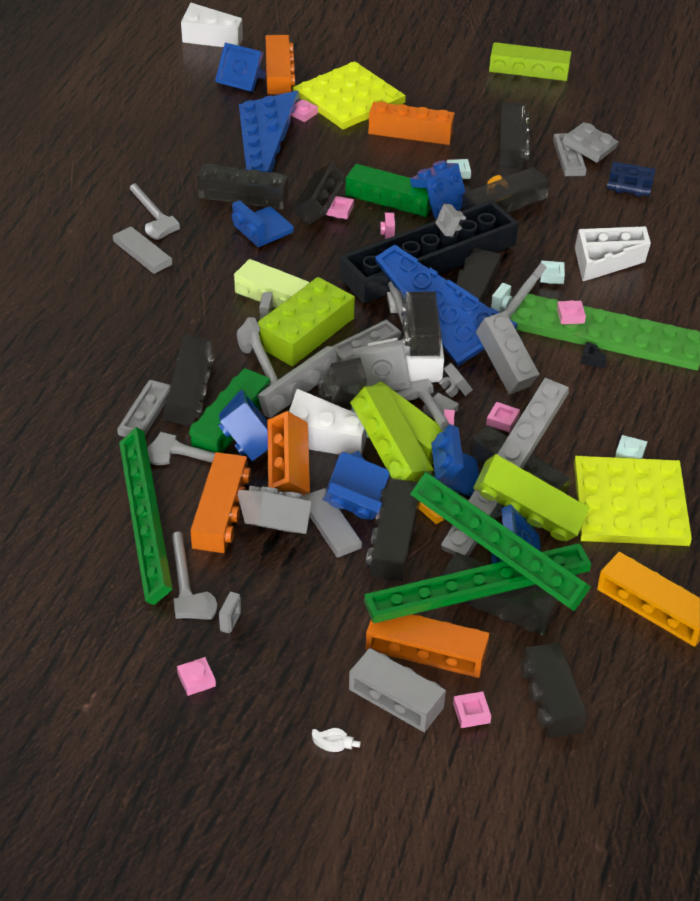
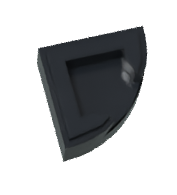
[581,342,606,369]

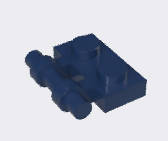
[607,162,656,197]

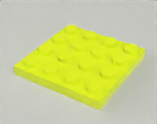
[293,61,406,130]
[574,456,692,546]

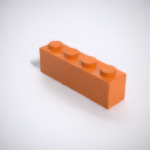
[266,35,295,95]
[368,101,455,145]
[191,452,251,553]
[366,614,490,678]

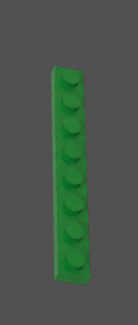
[119,427,173,605]
[410,472,591,611]
[364,543,591,624]

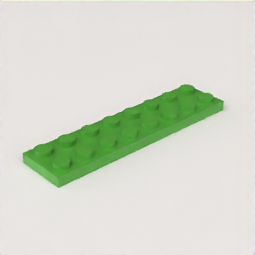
[511,294,700,371]

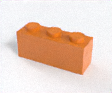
[267,411,310,496]

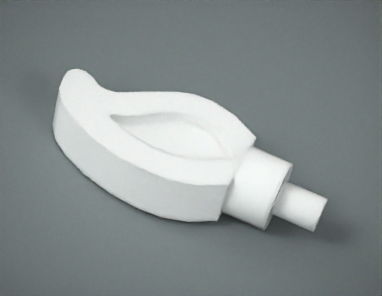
[312,728,361,752]

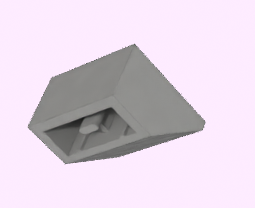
[238,486,312,534]

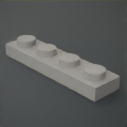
[257,346,340,418]

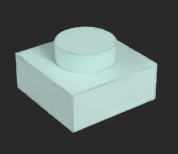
[447,159,471,179]
[540,261,565,284]
[491,283,512,313]
[615,435,647,459]

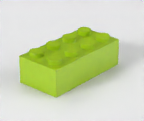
[257,277,355,367]

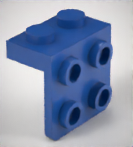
[410,160,468,220]
[231,200,294,247]
[431,424,479,497]
[322,452,389,520]

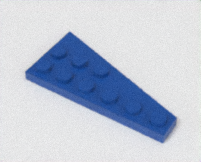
[239,90,300,182]
[375,245,517,367]

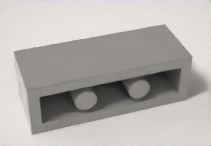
[476,311,540,395]
[349,648,446,733]

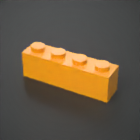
[597,552,700,647]

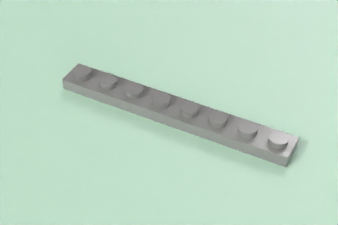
[441,378,569,561]

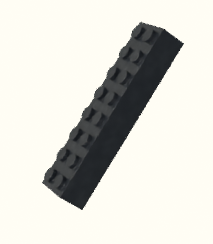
[339,200,518,304]

